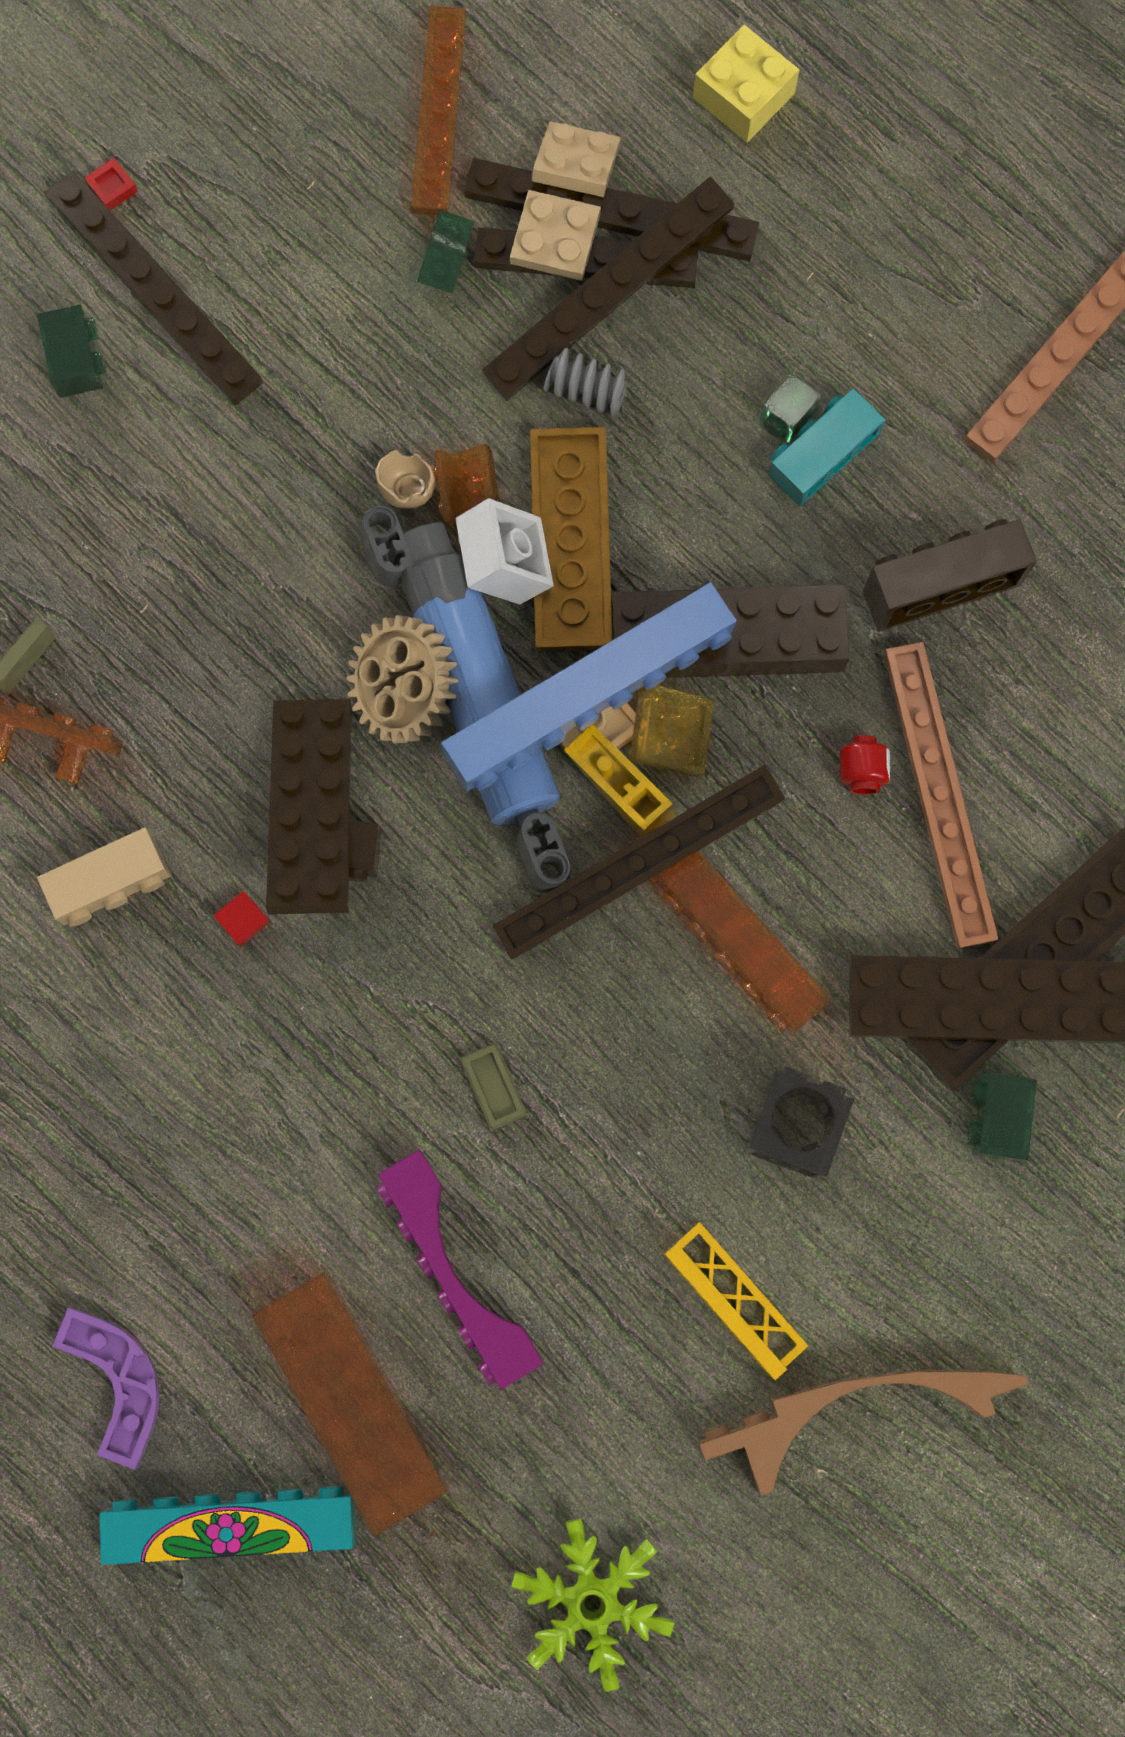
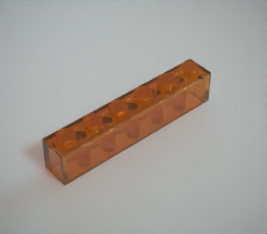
[647,852,831,1035]

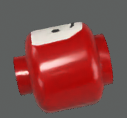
[839,735,890,795]

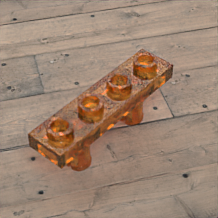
[0,697,124,784]

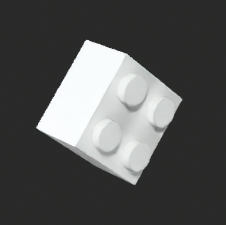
[456,498,554,604]

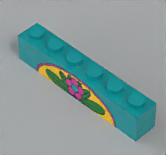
[100,1486,357,1565]

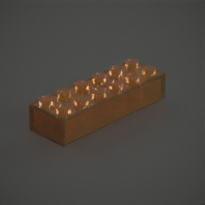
[252,1272,450,1537]

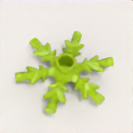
[511,1518,675,1692]

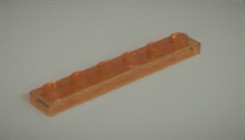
[411,6,467,216]

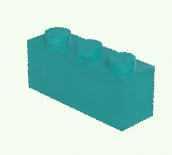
[768,388,885,507]

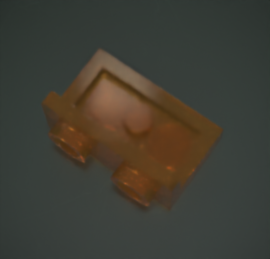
[433,443,500,528]

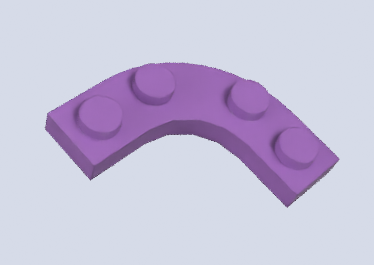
[52,1307,160,1470]

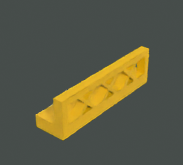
[663,1222,808,1380]

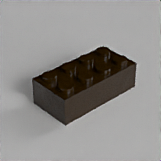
[863,519,1037,632]

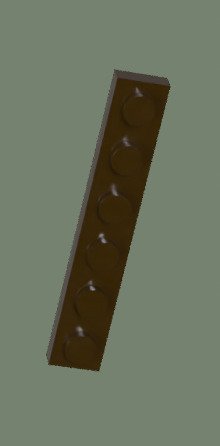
[474,227,699,289]

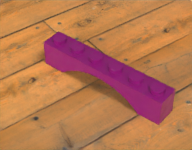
[376,1149,544,1390]

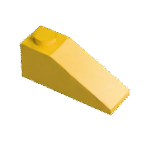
[564,724,676,837]

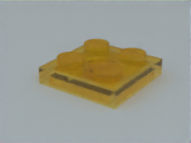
[629,685,715,778]

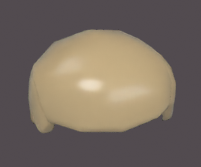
[375,450,436,509]

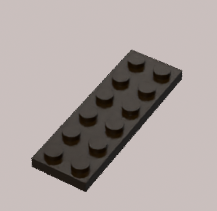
[266,699,352,915]

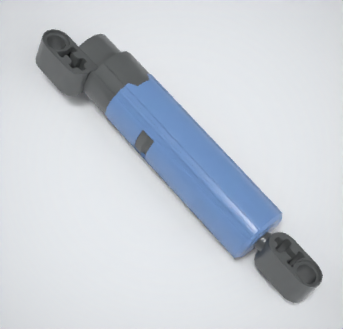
[360,505,570,893]

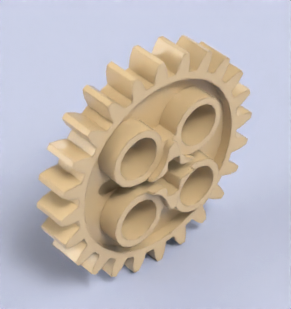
[346,615,458,743]

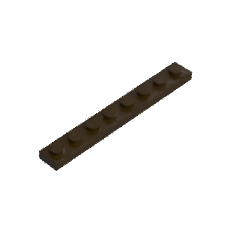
[464,158,759,262]
[45,170,263,406]
[482,176,735,401]
[492,765,787,960]

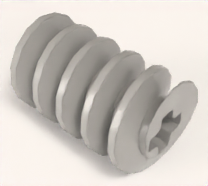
[544,348,627,417]

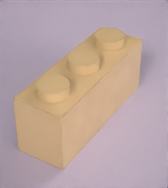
[37,827,171,927]

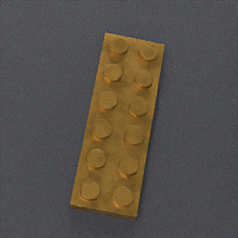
[530,427,612,652]

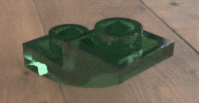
[417,209,475,294]

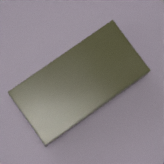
[0,619,56,696]
[460,1042,528,1132]

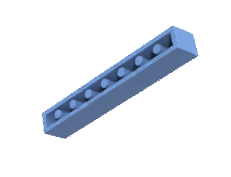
[441,582,737,792]

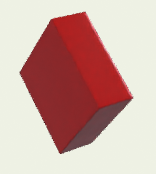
[84,158,138,210]
[213,890,270,947]

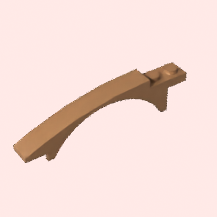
[697,1370,1029,1496]

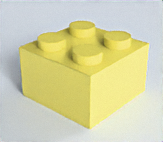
[693,25,800,142]

